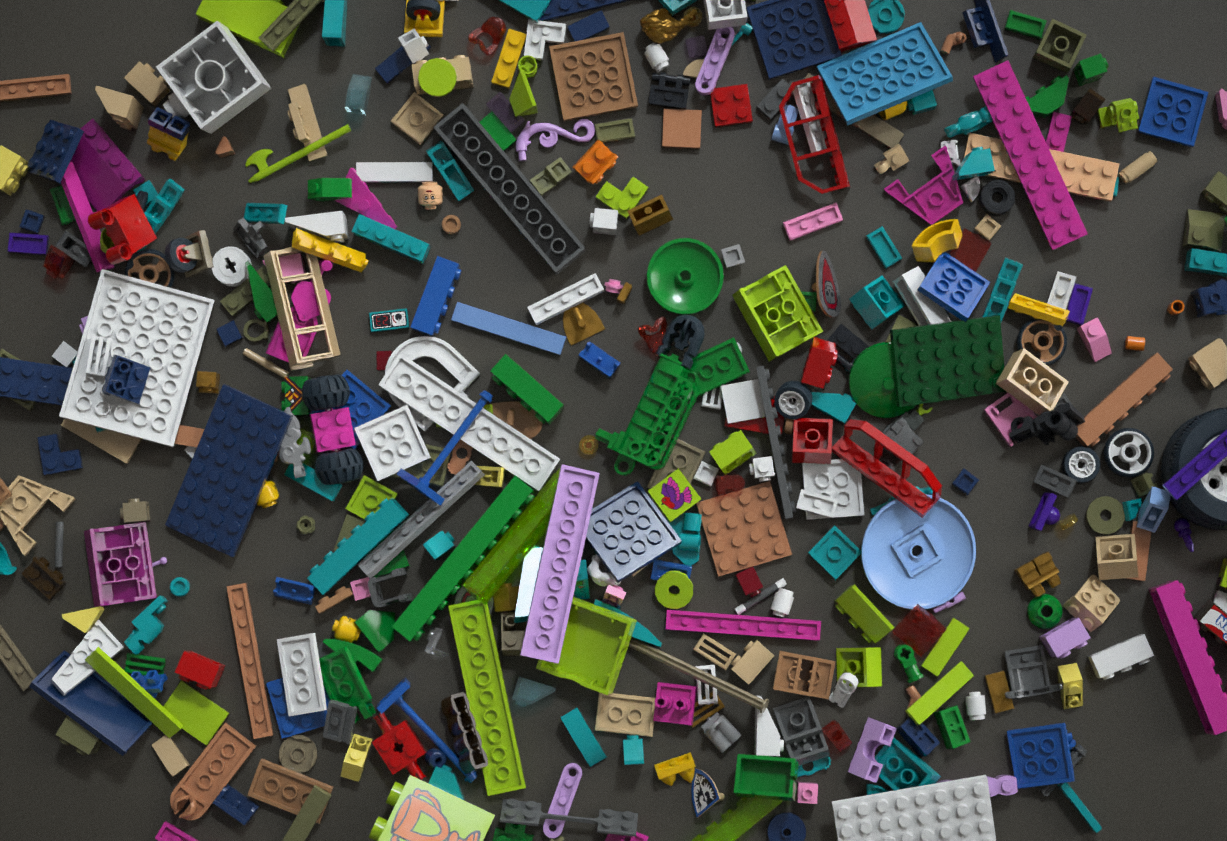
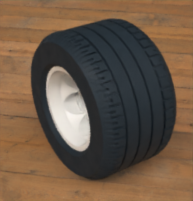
[1161,407,1227,530]

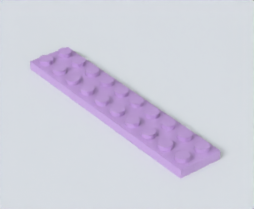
[520,464,600,664]

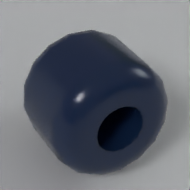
[425,748,446,769]

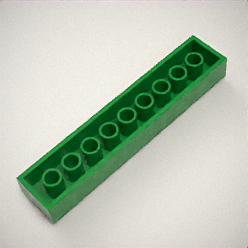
[392,476,535,641]

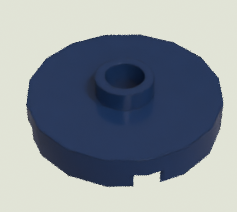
[767,812,806,841]

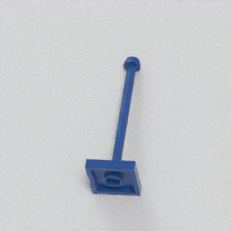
[397,390,493,506]
[377,677,478,783]

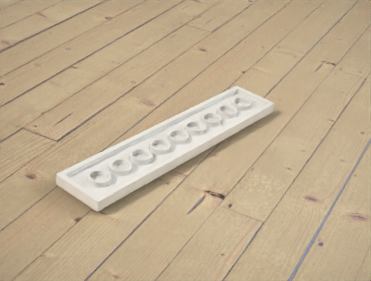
[379,353,560,491]

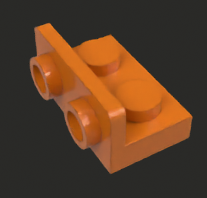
[572,140,618,184]

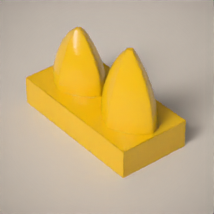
[654,752,696,786]

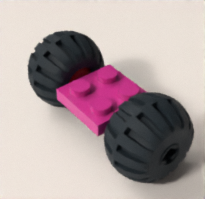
[301,374,363,485]

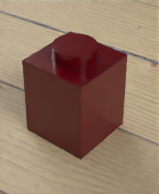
[735,567,763,597]

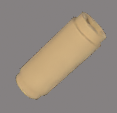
[1118,151,1158,184]

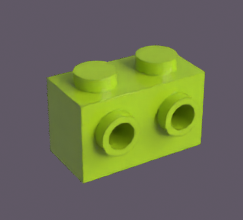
[709,430,757,475]

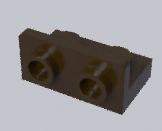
[21,556,66,600]

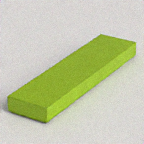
[905,661,974,726]

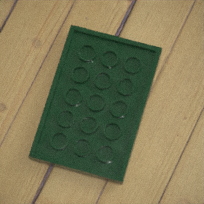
[890,315,1006,407]

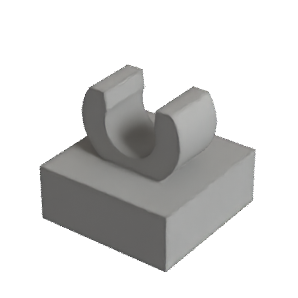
[721,244,745,269]

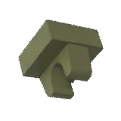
[1131,472,1157,497]

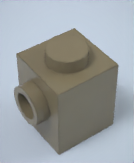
[120,498,151,523]

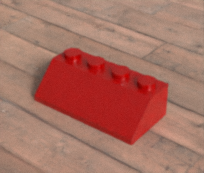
[824,0,877,53]

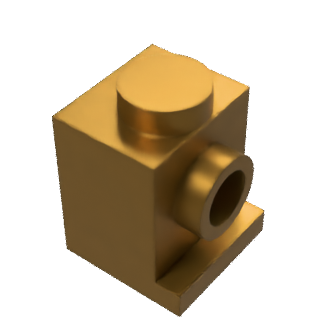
[196,371,220,394]

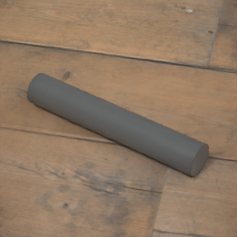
[55,522,64,567]

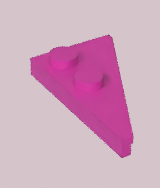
[335,168,397,230]

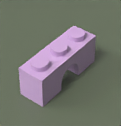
[848,717,897,783]

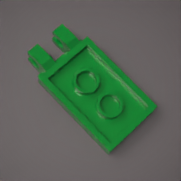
[319,646,376,723]

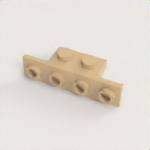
[288,84,327,162]

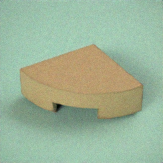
[683,59,704,79]

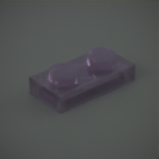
[486,92,525,133]

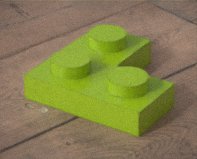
[596,177,649,219]

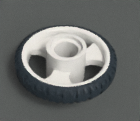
[1104,428,1154,478]

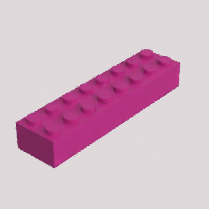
[1148,580,1227,735]

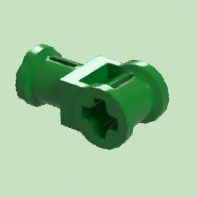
[894,644,924,683]

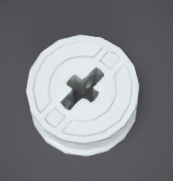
[212,246,252,287]

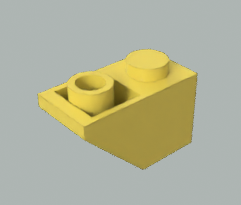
[1058,663,1083,709]
[341,734,373,782]

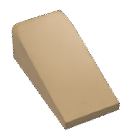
[152,735,190,777]

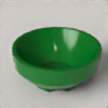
[1027,594,1063,629]

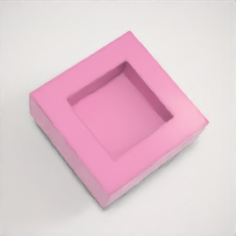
[350,577,371,601]

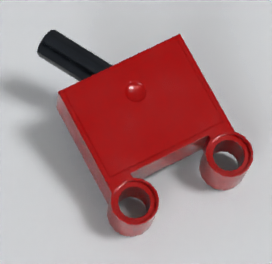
[88,190,157,265]

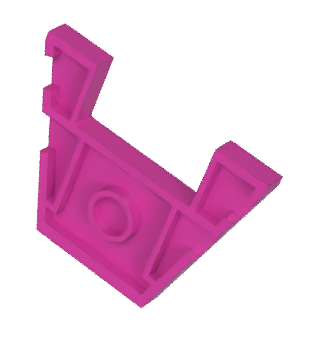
[884,146,963,225]

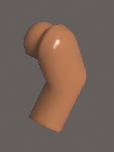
[940,32,966,55]
[905,685,921,709]

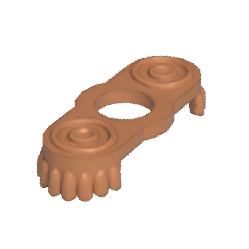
[447,439,473,475]

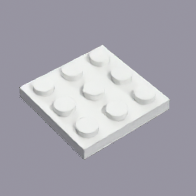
[354,405,431,481]
[802,459,864,520]

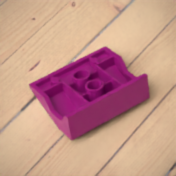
[70,118,146,211]
[84,522,157,607]

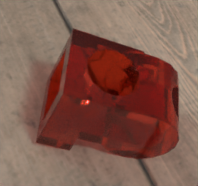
[715,475,745,495]
[822,719,852,753]

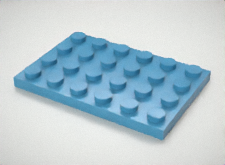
[817,22,953,126]

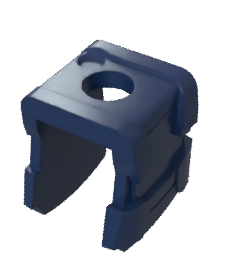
[1190,279,1227,318]

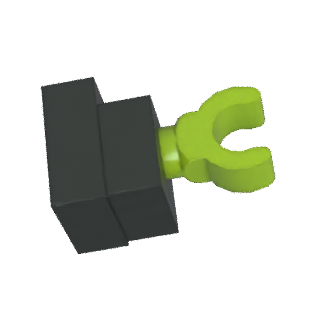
[900,404,933,431]

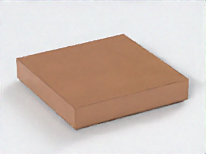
[662,109,702,149]

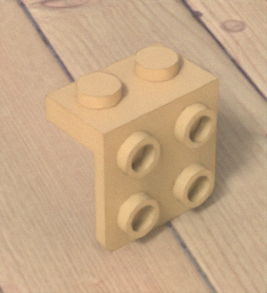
[1188,338,1227,390]
[1063,575,1120,632]

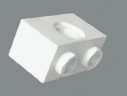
[590,208,618,235]

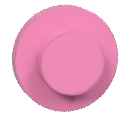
[604,279,623,293]

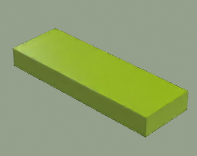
[921,618,970,677]

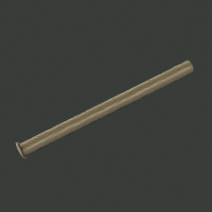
[628,637,769,714]

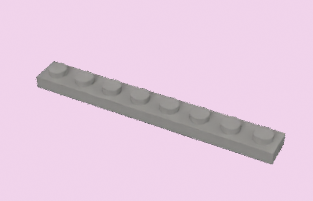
[357,461,485,579]

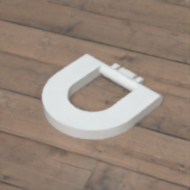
[385,336,480,431]

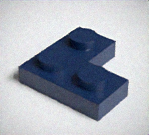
[37,434,83,475]

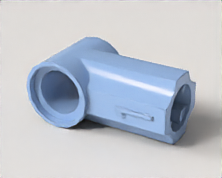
[771,105,798,145]

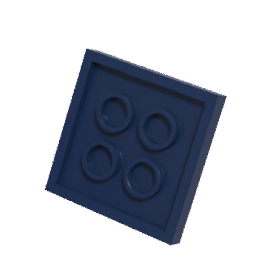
[27,119,84,183]

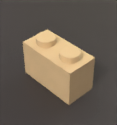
[124,61,170,107]
[731,640,774,685]

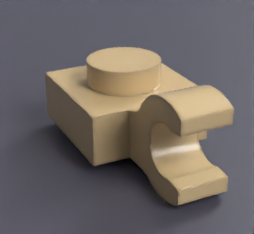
[874,144,909,174]

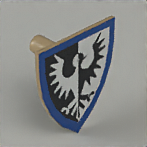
[691,768,724,818]

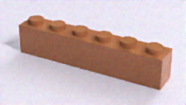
[1076,352,1173,447]

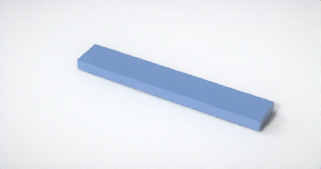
[451,302,566,355]

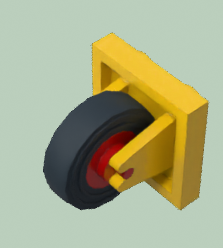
[404,0,445,37]

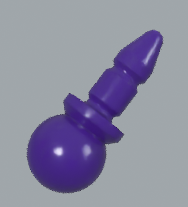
[1174,518,1194,552]

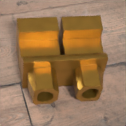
[1014,551,1061,597]

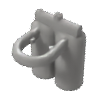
[701,712,741,753]

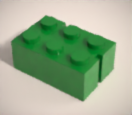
[734,754,799,801]

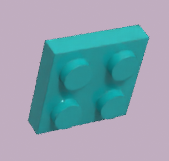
[808,525,861,580]

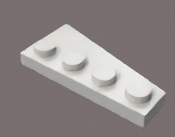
[51,619,124,696]

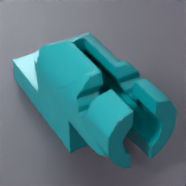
[124,595,168,655]

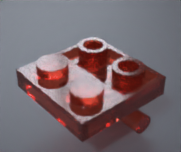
[892,603,947,656]

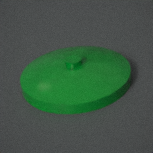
[647,238,724,315]
[849,342,916,418]

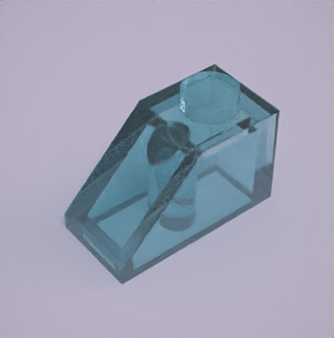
[345,74,372,115]
[512,676,556,707]

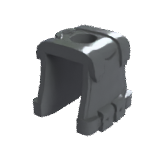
[882,417,924,462]
[368,568,414,607]

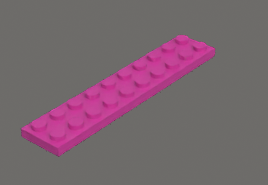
[973,61,1088,250]

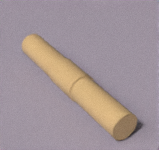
[243,348,289,379]

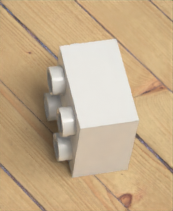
[156,21,272,134]

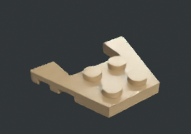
[0,475,75,556]

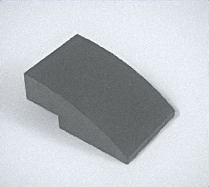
[773,696,830,766]

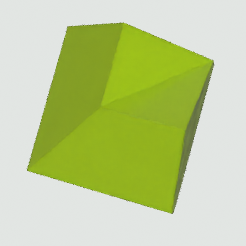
[509,69,538,116]

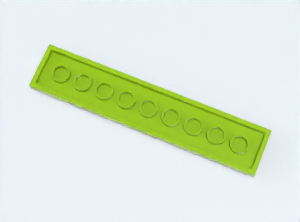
[448,598,526,796]

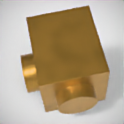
[493,583,519,612]

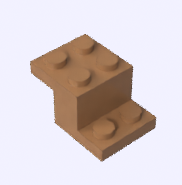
[773,651,836,699]

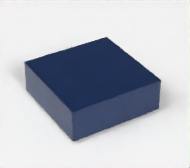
[19,209,45,234]
[217,320,243,346]
[952,468,979,495]

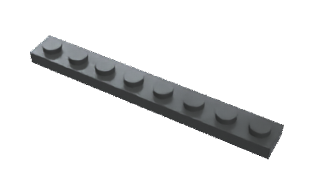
[756,366,796,519]

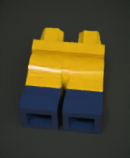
[147,107,190,161]

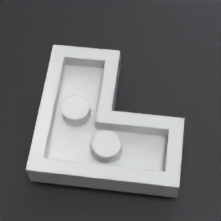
[524,19,566,60]

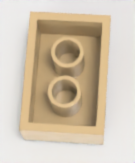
[996,348,1069,416]

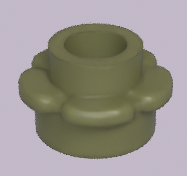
[297,516,315,535]

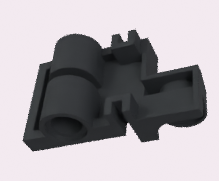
[1009,402,1085,445]

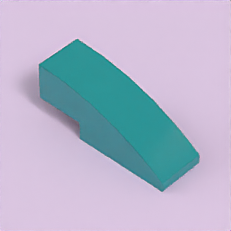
[426,141,474,201]
[284,463,343,502]
[560,707,607,767]

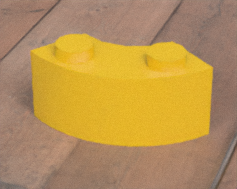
[912,219,962,262]

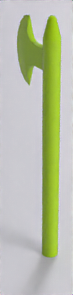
[245,124,351,183]

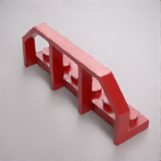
[779,75,850,194]
[832,419,942,518]

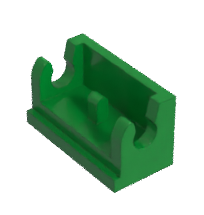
[933,705,970,749]

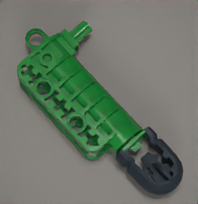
[595,315,705,476]

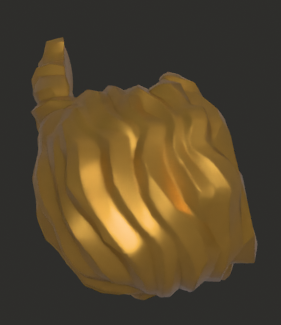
[640,8,697,44]

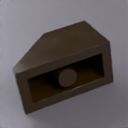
[1071,88,1106,125]

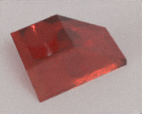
[43,244,76,279]

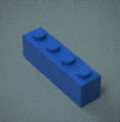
[411,256,462,337]

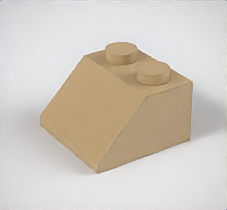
[1096,534,1138,580]

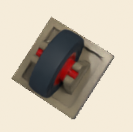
[165,230,214,278]

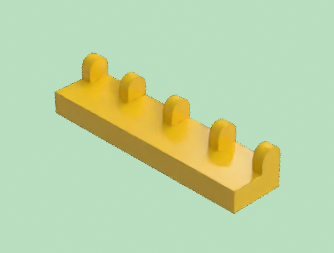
[292,228,368,272]

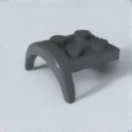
[1004,645,1063,699]

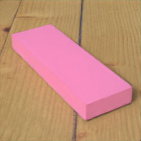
[783,203,843,241]

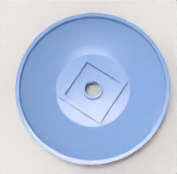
[861,494,976,610]

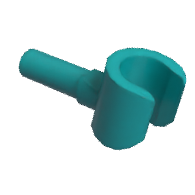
[732,23,753,45]

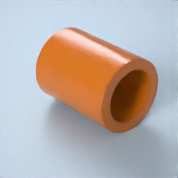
[1167,300,1184,315]
[1125,336,1145,351]

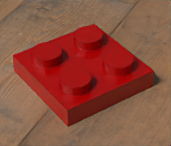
[710,84,753,127]

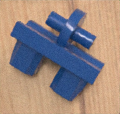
[131,670,168,698]

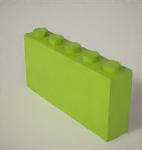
[196,0,300,58]

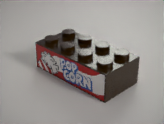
[1194,599,1227,649]

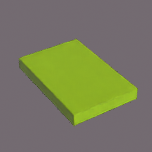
[163,681,230,746]

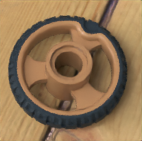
[125,249,175,288]
[1017,318,1067,366]

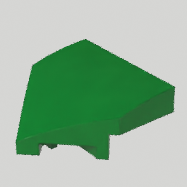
[354,610,395,652]

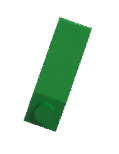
[245,261,277,322]

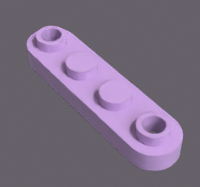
[695,27,735,96]
[543,763,582,838]

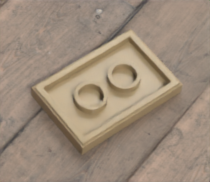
[595,692,656,737]

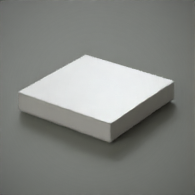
[721,379,766,424]

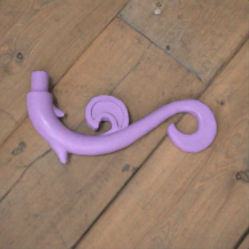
[516,119,595,161]

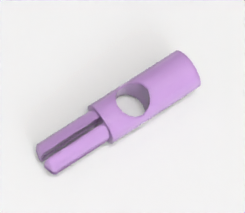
[932,592,966,613]

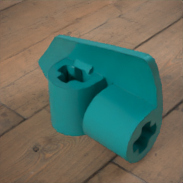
[666,513,702,566]

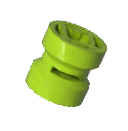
[518,55,538,78]

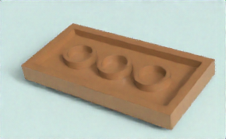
[247,759,334,824]

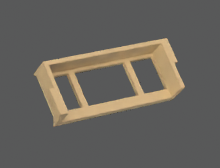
[264,247,341,371]

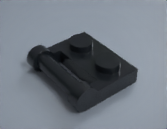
[827,324,870,374]

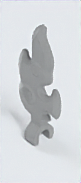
[279,407,311,478]

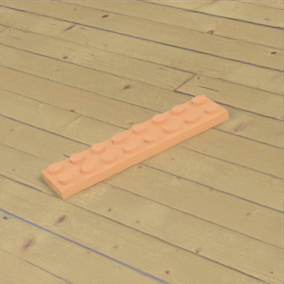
[964,133,1119,202]

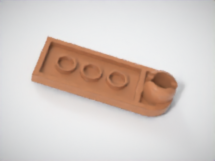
[170,723,256,820]

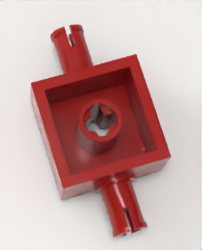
[372,712,427,779]

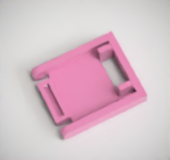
[984,393,1037,447]

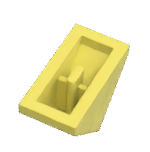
[474,466,505,488]
[62,606,104,633]

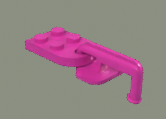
[266,259,332,363]

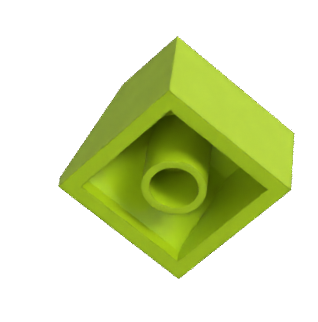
[836,647,882,687]

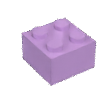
[1039,618,1091,659]

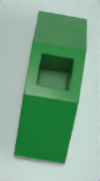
[1025,75,1069,118]

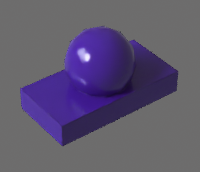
[1029,492,1060,531]

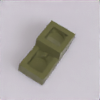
[529,157,572,196]

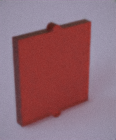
[949,228,992,272]

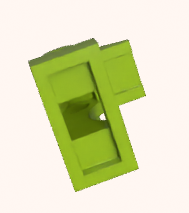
[1097,98,1139,133]

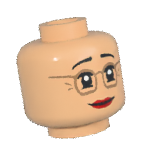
[418,181,443,210]

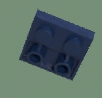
[102,355,151,404]

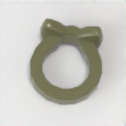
[243,319,269,342]

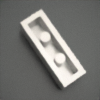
[1088,634,1154,680]

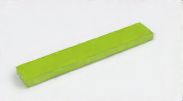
[85,647,183,738]

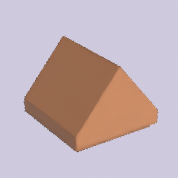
[215,136,235,158]

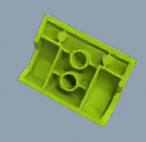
[732,265,823,362]

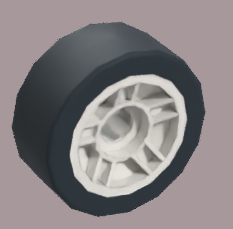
[774,381,812,420]
[1062,446,1100,484]

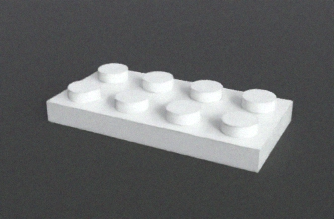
[277,633,327,716]

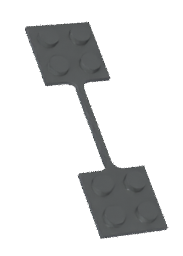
[500,799,638,837]

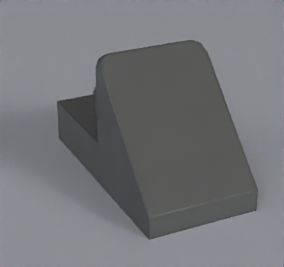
[55,231,92,267]

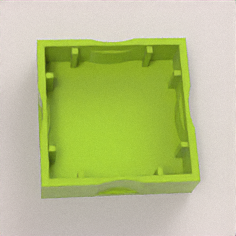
[536,597,637,695]

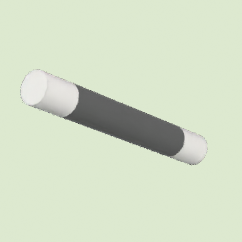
[735,578,787,615]

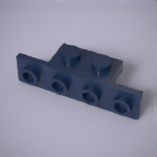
[962,0,1008,62]

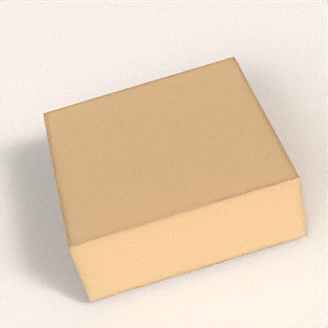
[974,214,1001,241]

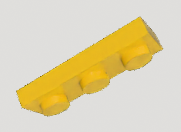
[491,29,527,89]
[1008,293,1070,326]

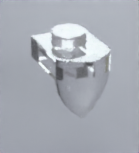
[425,627,449,657]

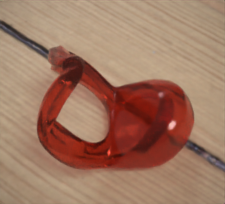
[468,17,506,55]
[638,317,667,355]

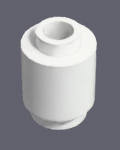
[644,43,670,72]
[770,588,794,617]
[965,692,986,720]

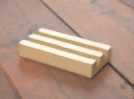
[693,633,736,670]

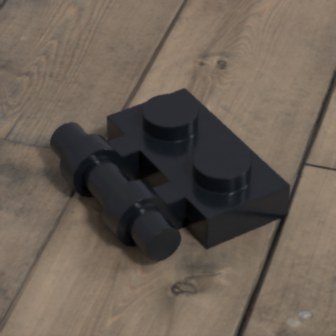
[648,72,690,110]

